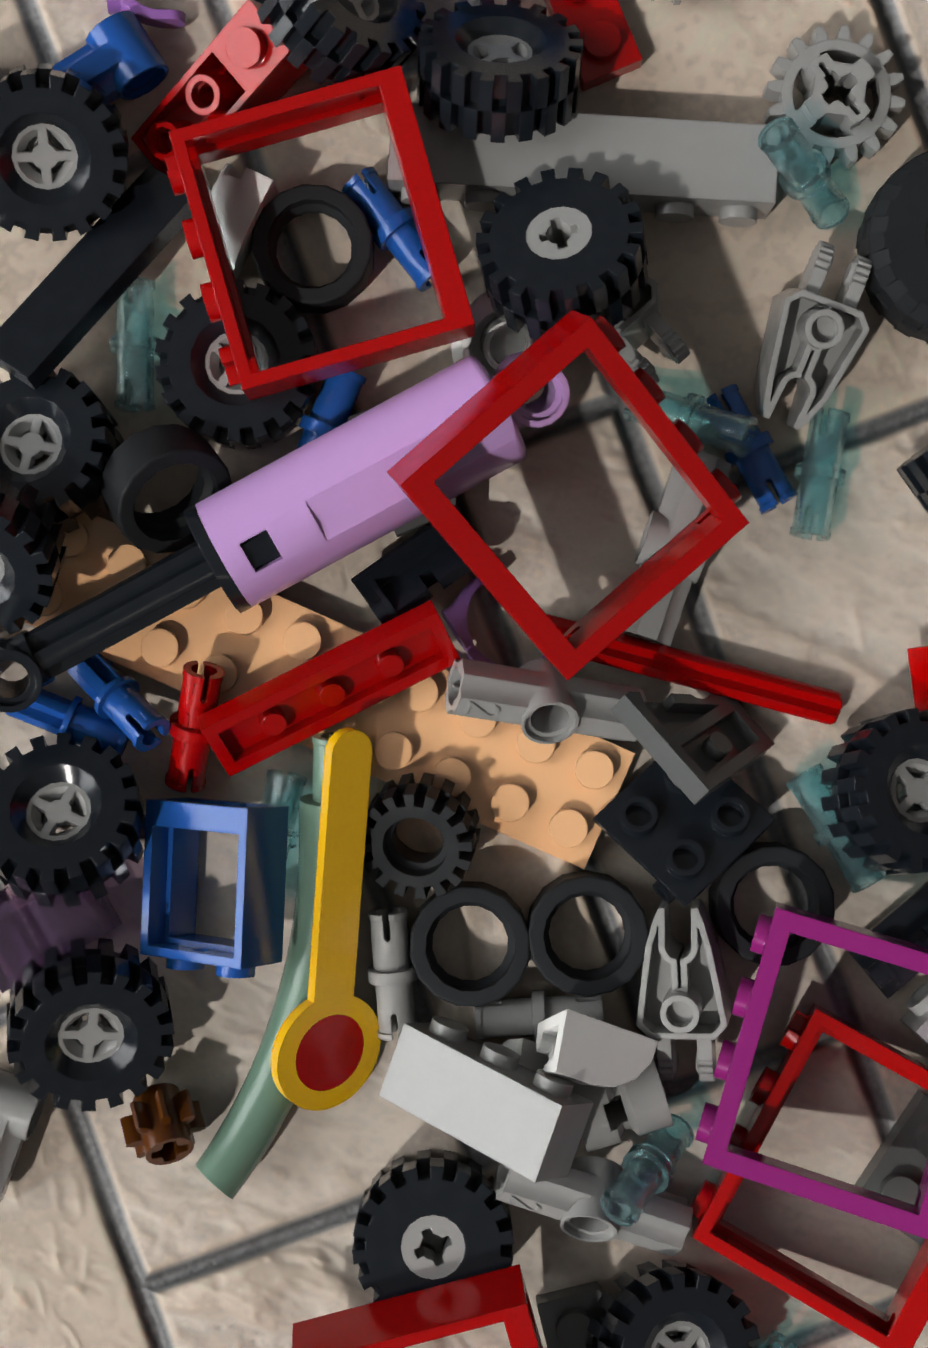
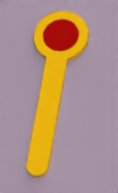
[271,727,381,1111]

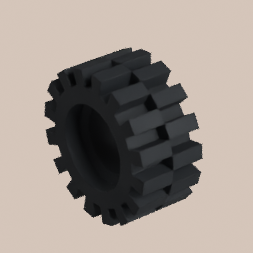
[364,773,481,899]

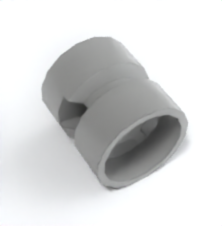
[572,1059,674,1153]

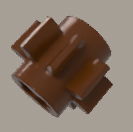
[120,1083,206,1165]

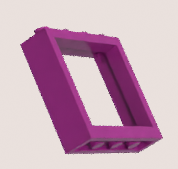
[695,902,928,1240]

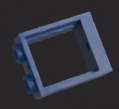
[140,797,289,978]

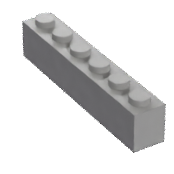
[387,103,780,227]

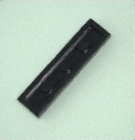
[0,165,192,390]

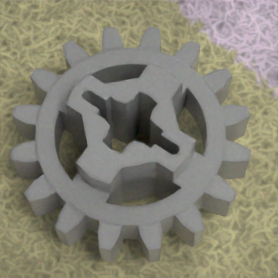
[762,25,906,172]

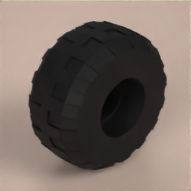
[855,151,928,344]

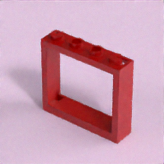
[165,65,475,400]
[387,310,749,681]
[690,1003,928,1348]
[292,1264,543,1348]

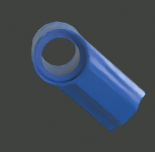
[53,11,169,104]

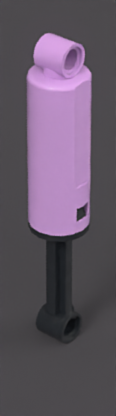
[0,351,570,713]

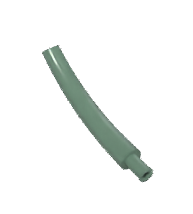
[196,732,335,1199]

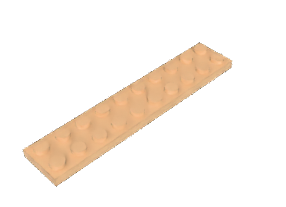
[25,512,636,869]

